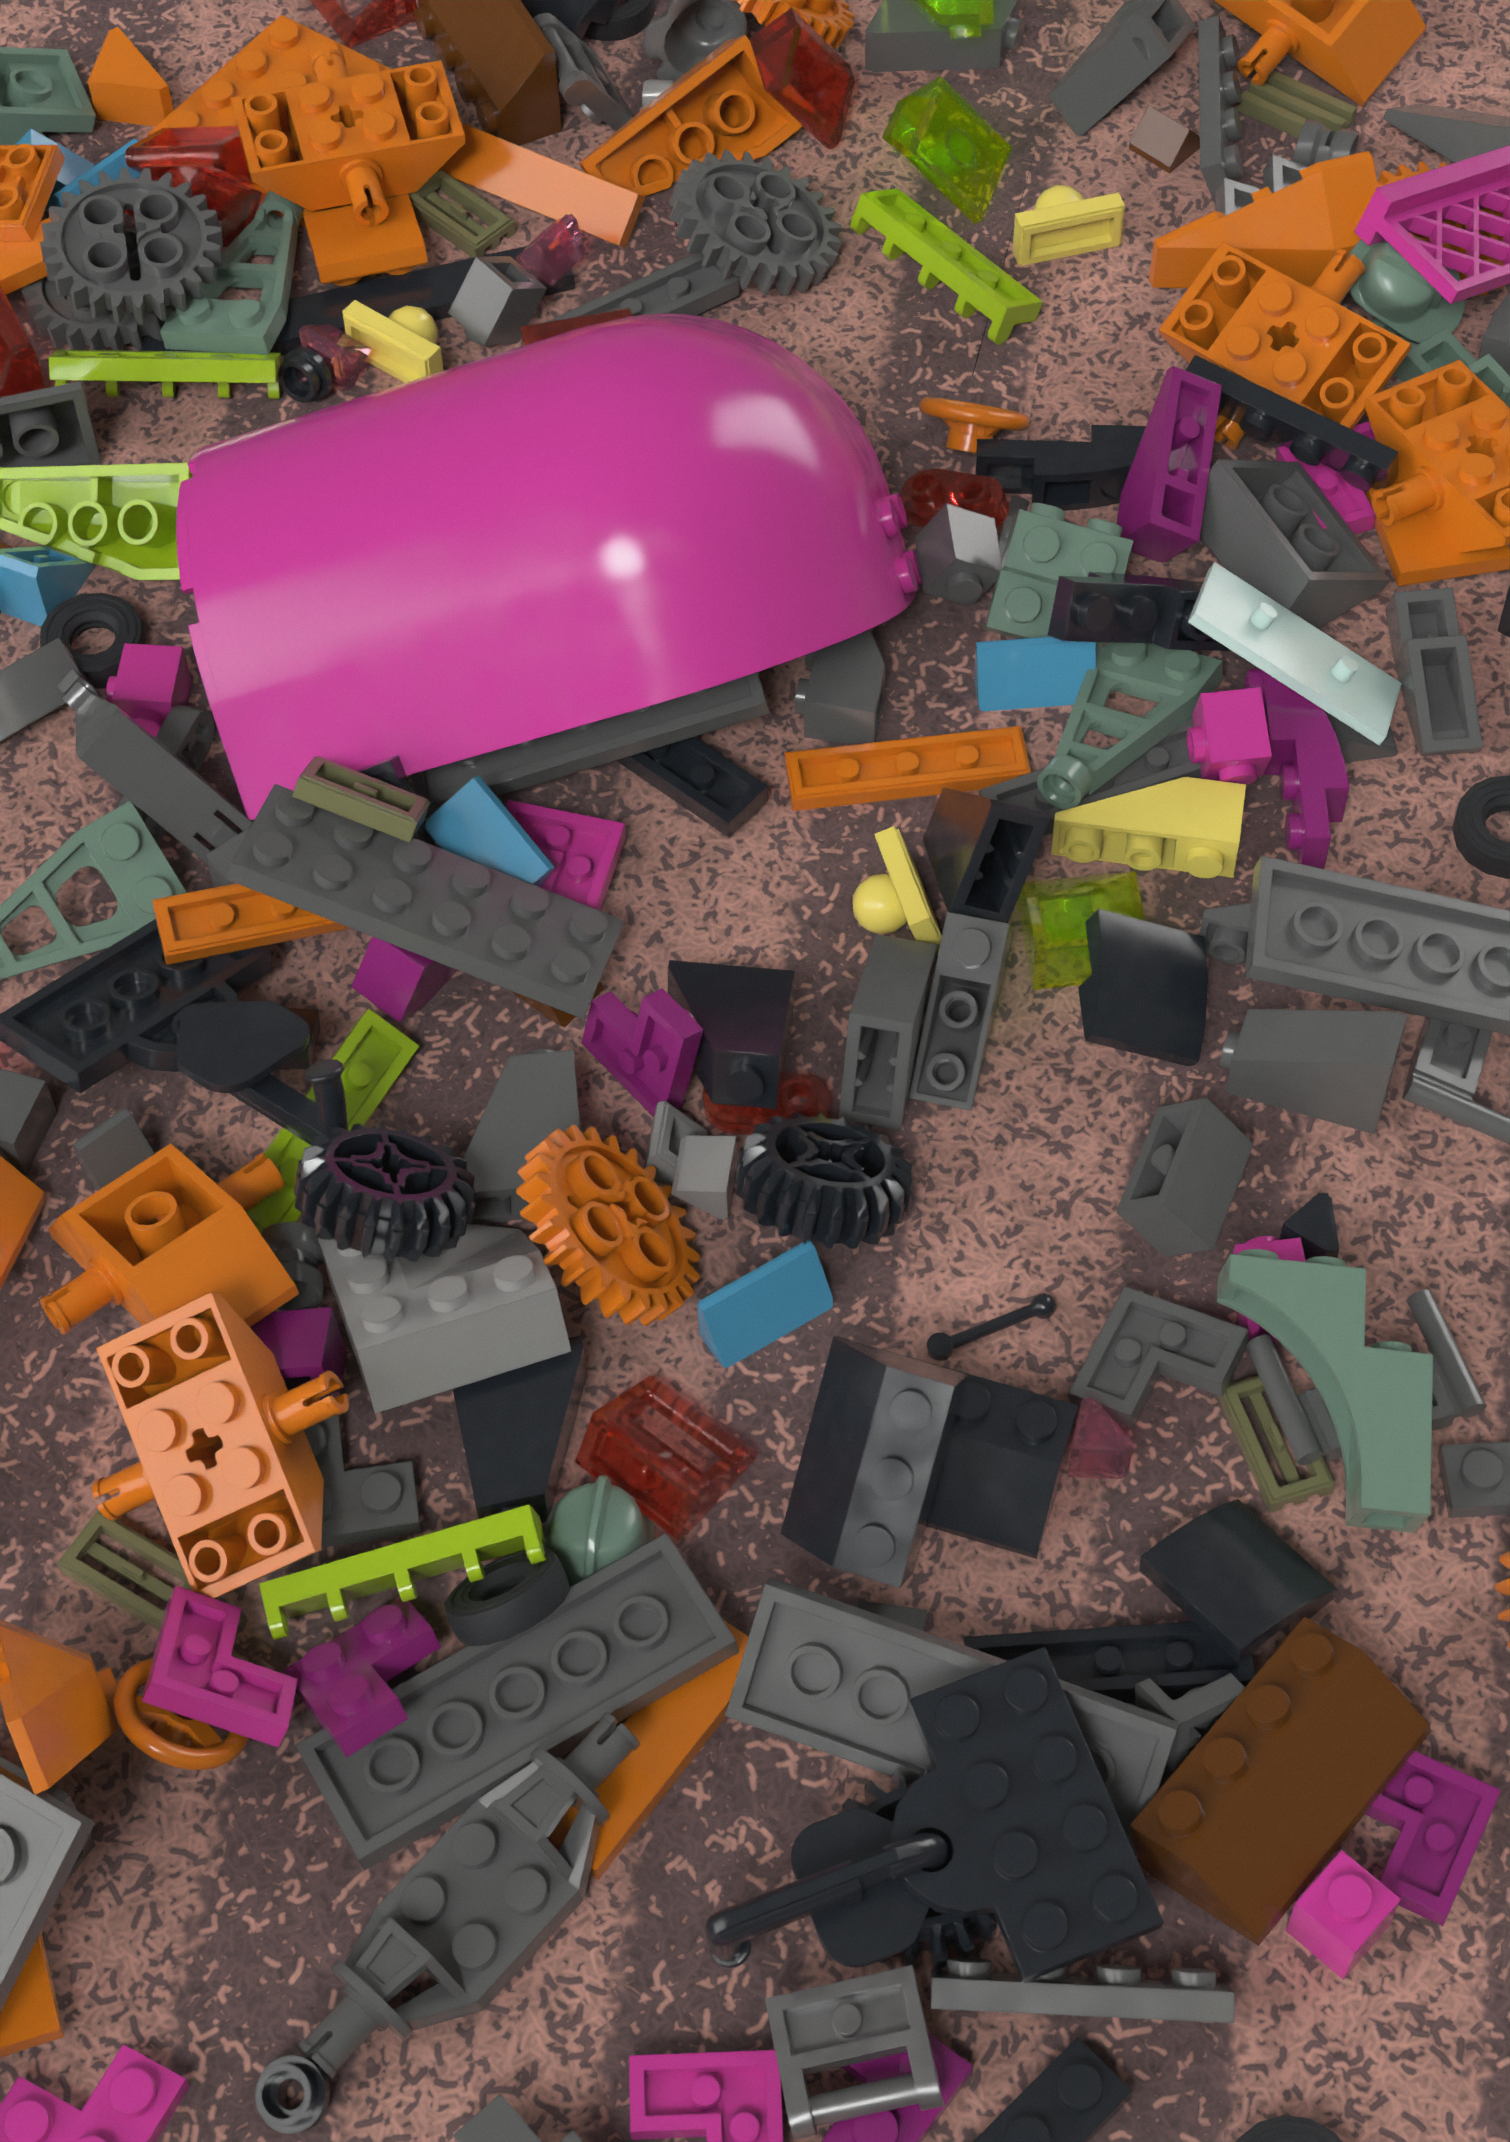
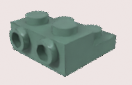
[0,47,96,145]
[983,503,1133,656]

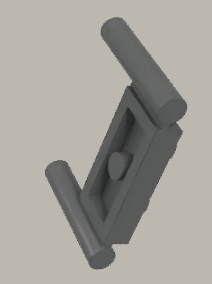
[1402,1017,1510,1145]
[1246,1289,1487,1465]

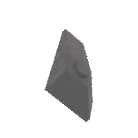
[1383,104,1510,163]

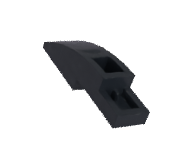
[975,425,1146,511]
[1048,572,1266,651]

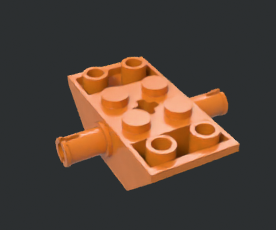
[1214,0,1426,107]
[230,49,465,226]
[1158,241,1412,450]
[1365,359,1510,553]
[40,1143,299,1335]
[92,1292,349,1599]

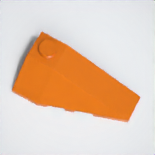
[578,35,805,197]
[1149,151,1378,288]
[0,1619,118,1795]

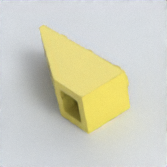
[1051,777,1246,878]

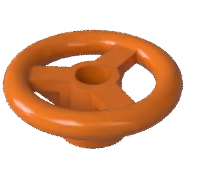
[919,397,1030,453]
[114,1658,249,1770]

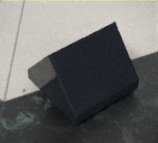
[1279,1193,1339,1260]

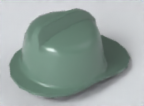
[1348,237,1465,343]
[543,1475,655,1587]

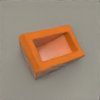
[88,27,173,127]

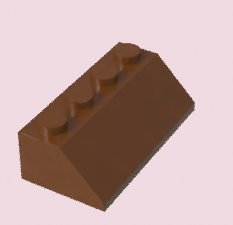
[413,0,562,146]
[1129,1617,1431,1946]

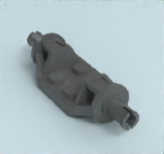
[297,1713,640,2079]

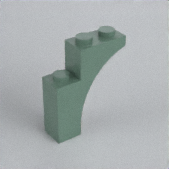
[1217,1249,1433,1533]

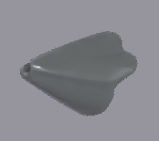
[643,0,747,83]

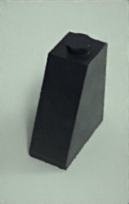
[922,787,1051,923]
[667,960,795,1109]
[453,1335,587,1523]

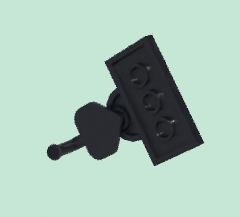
[0,919,348,1145]
[705,1647,1164,1984]

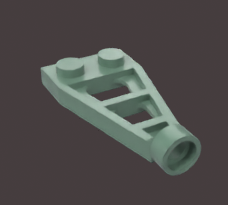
[160,191,305,355]
[1037,642,1223,809]
[0,801,187,980]

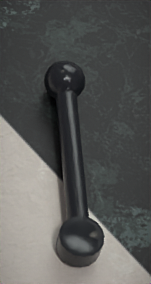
[927,1293,1057,1361]

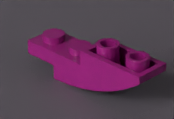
[1245,667,1350,869]

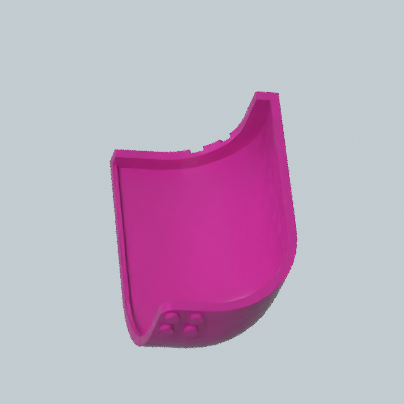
[176,313,922,820]

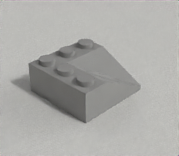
[318,1224,571,1413]

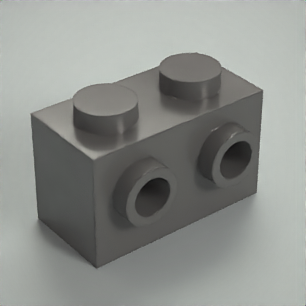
[1116,1098,1254,1257]

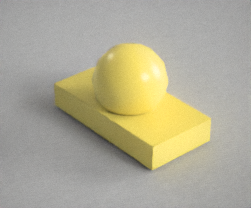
[1013,185,1125,266]
[342,300,444,383]
[853,826,942,955]

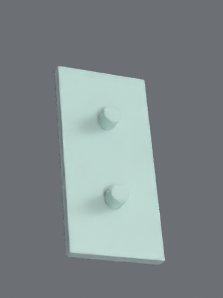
[1188,562,1402,745]

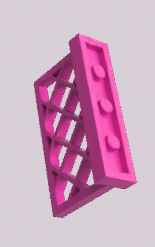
[1354,145,1510,304]

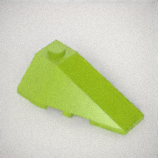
[0,462,193,581]

